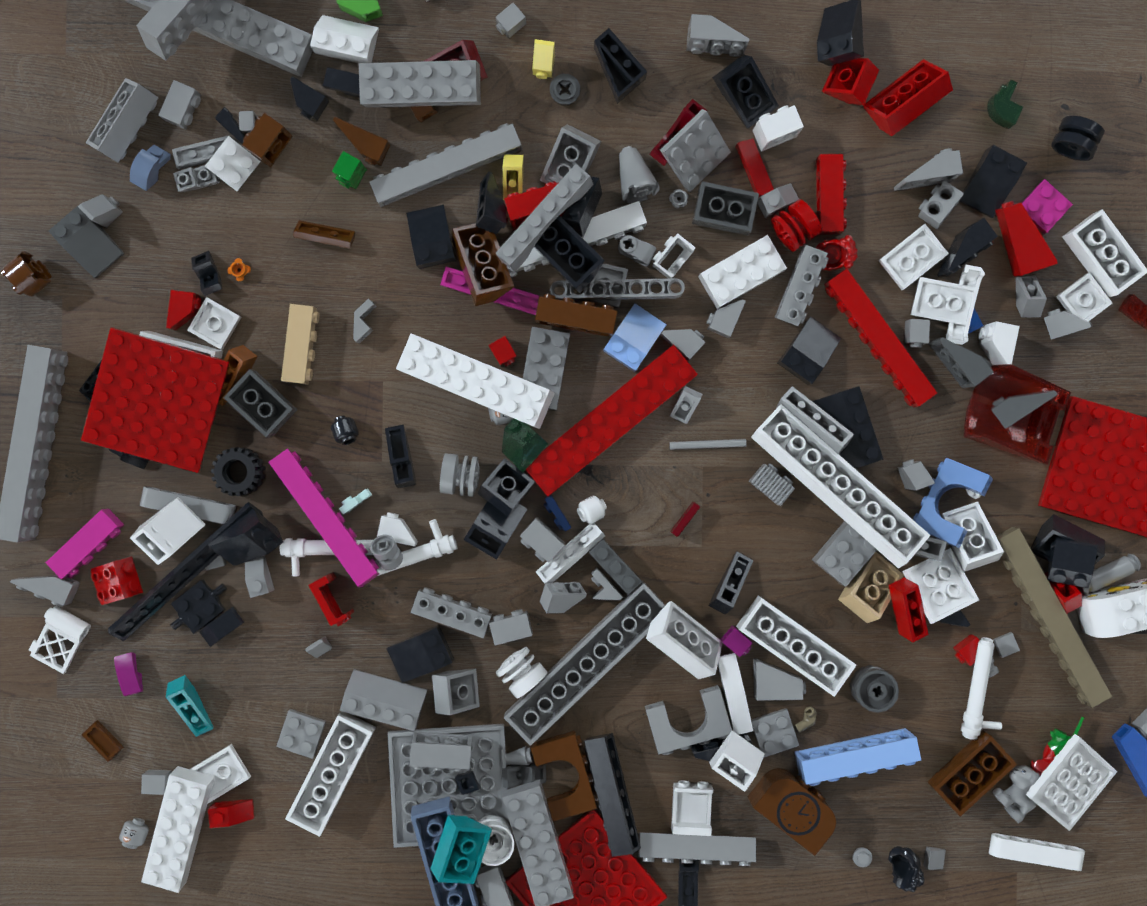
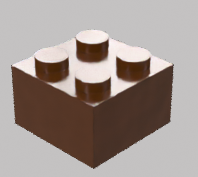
[242,113,293,167]

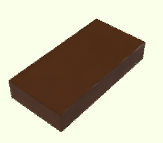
[82,720,124,762]

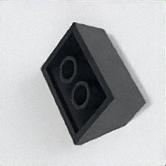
[1030,514,1105,564]

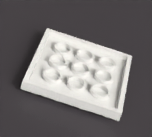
[1026,734,1117,831]

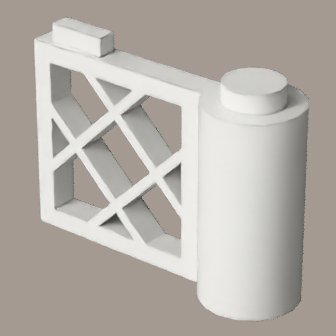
[29,606,91,674]

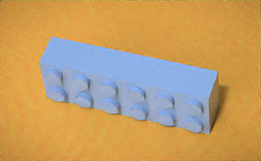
[794,728,921,786]

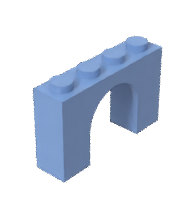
[913,458,993,549]

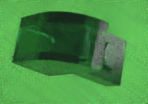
[987,80,1023,129]

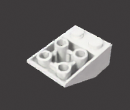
[130,497,206,565]

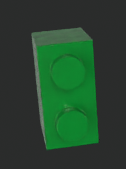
[332,151,367,189]

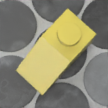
[532,39,555,79]
[503,154,523,200]

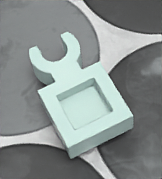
[339,489,372,515]

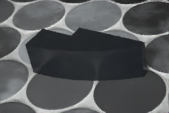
[385,424,417,488]

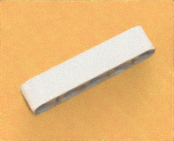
[988,833,1085,871]

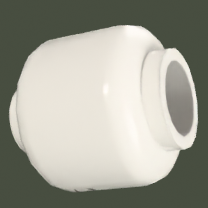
[577,496,607,524]

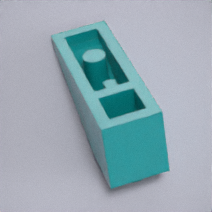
[166,675,213,737]

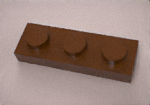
[293,220,355,248]

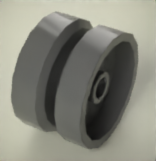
[850,665,899,713]

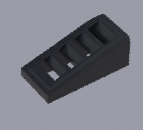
[215,107,245,144]

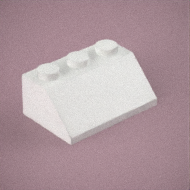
[310,15,379,63]

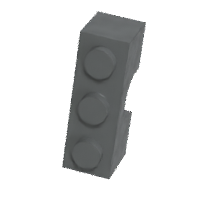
[589,539,642,595]

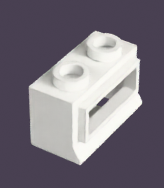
[652,233,695,279]

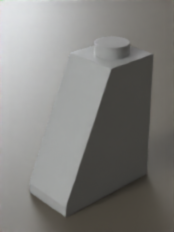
[753,659,806,701]

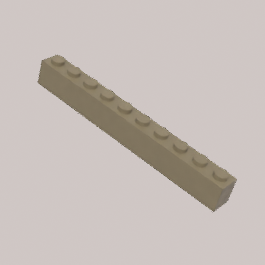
[996,527,1112,708]

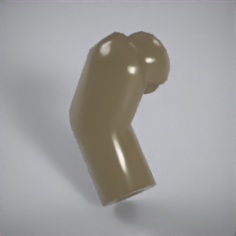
[795,707,817,733]

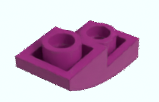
[114,652,143,697]

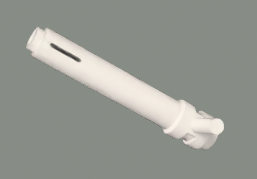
[375,519,458,575]
[280,538,373,576]
[961,637,1002,740]

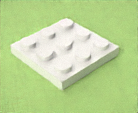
[902,548,979,624]

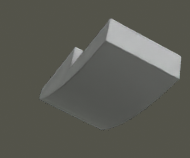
[173,165,220,192]

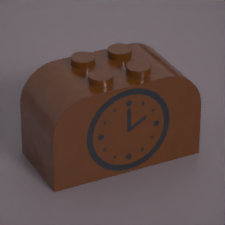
[747,768,836,856]

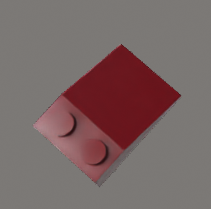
[423,40,488,82]

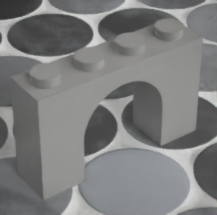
[645,685,732,755]

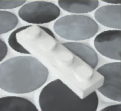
[536,523,605,584]

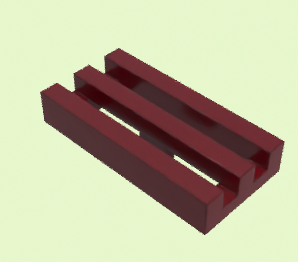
[670,502,700,537]

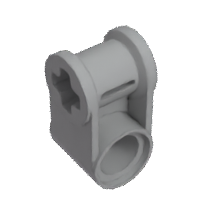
[618,235,656,266]

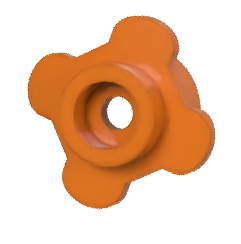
[228,258,251,282]

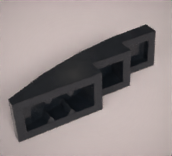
[323,67,401,108]

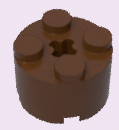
[1,251,52,297]

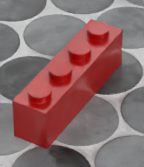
[816,154,847,235]

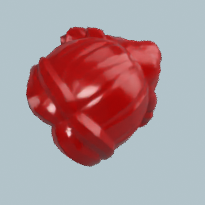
[815,235,858,271]

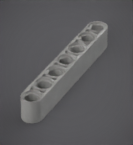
[550,278,685,301]

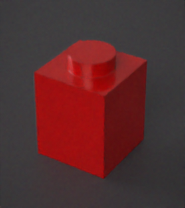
[489,336,517,367]
[953,634,980,666]

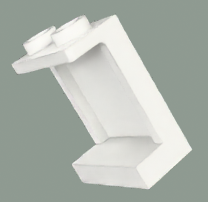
[671,780,714,836]

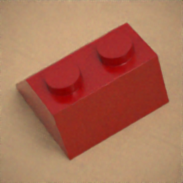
[822,58,879,105]

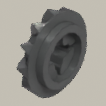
[550,74,580,105]

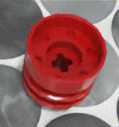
[771,199,822,252]

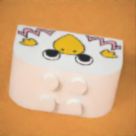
[1077,578,1147,638]

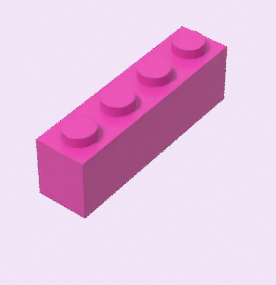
[45,509,124,579]

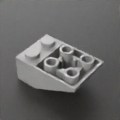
[686,14,749,57]

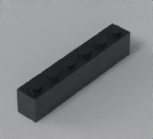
[585,733,641,857]

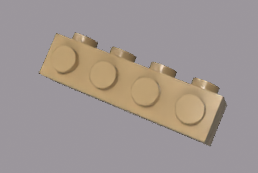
[281,304,319,385]

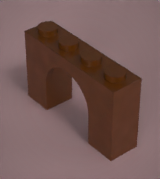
[531,730,599,822]

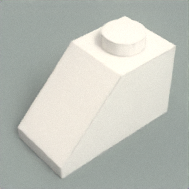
[377,512,418,546]

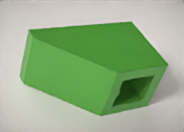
[336,0,383,22]

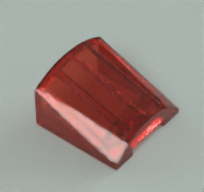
[964,364,1071,465]

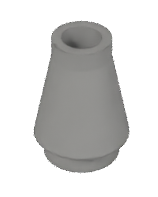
[505,746,534,765]

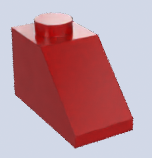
[166,290,201,330]
[1044,572,1082,614]
[208,799,254,828]

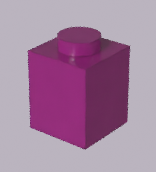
[720,625,752,657]

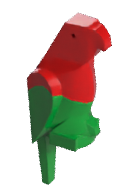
[1031,717,1085,775]

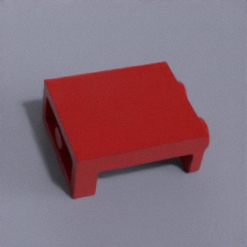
[308,572,354,626]

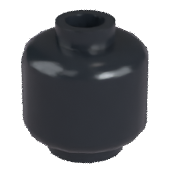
[330,415,359,445]

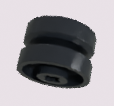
[1051,116,1105,161]

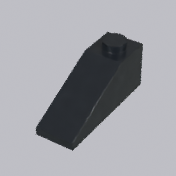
[476,172,508,235]
[708,552,753,615]

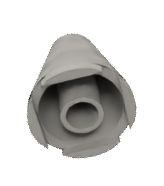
[619,146,660,203]

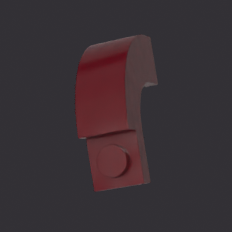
[649,99,708,166]

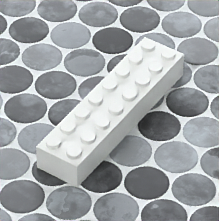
[396,334,555,429]

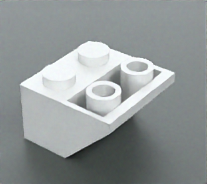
[709,731,765,792]

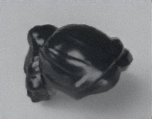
[888,846,925,892]

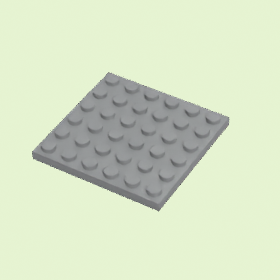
[388,724,509,848]

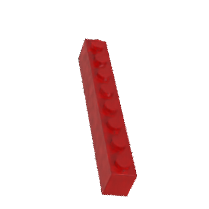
[824,269,937,407]

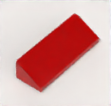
[736,138,774,198]

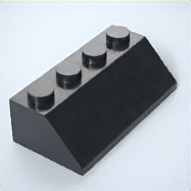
[534,215,605,293]

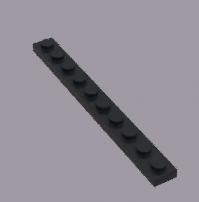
[108,502,264,642]

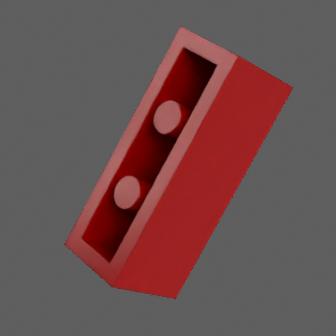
[888,577,929,643]

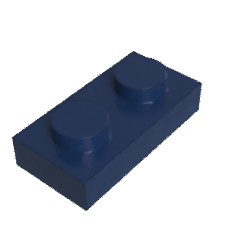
[544,494,571,532]

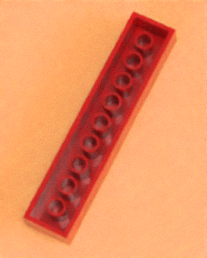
[523,345,698,496]

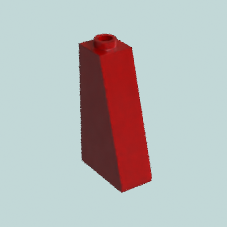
[995,201,1058,276]

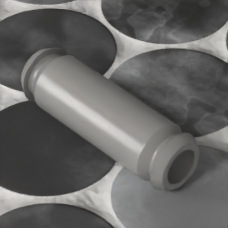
[1077,554,1141,595]

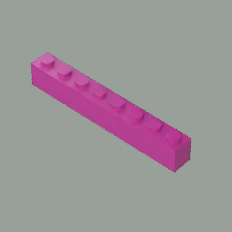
[269,448,380,588]

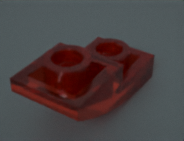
[1118,294,1147,329]

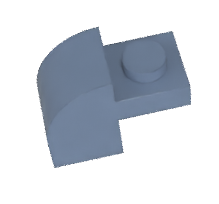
[130,145,171,191]

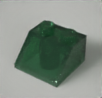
[502,418,549,472]

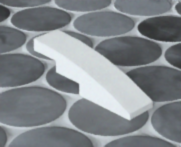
[718,653,753,735]

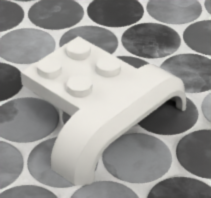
[910,265,985,345]

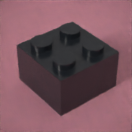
[478,458,535,517]

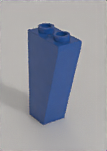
[1112,723,1147,798]

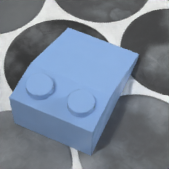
[603,304,667,372]

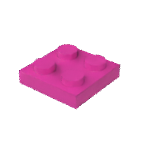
[1022,179,1073,234]

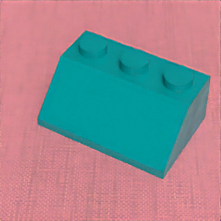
[430,815,492,884]

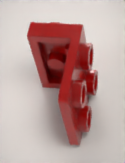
[91,556,143,605]

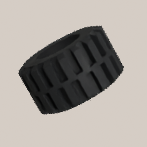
[211,448,265,496]

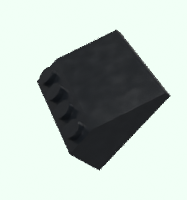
[812,386,884,468]

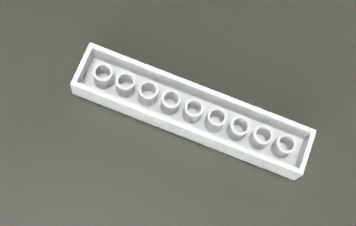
[751,404,931,568]

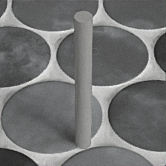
[669,439,746,450]

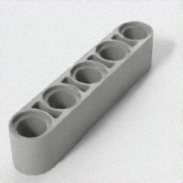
[140,486,236,524]

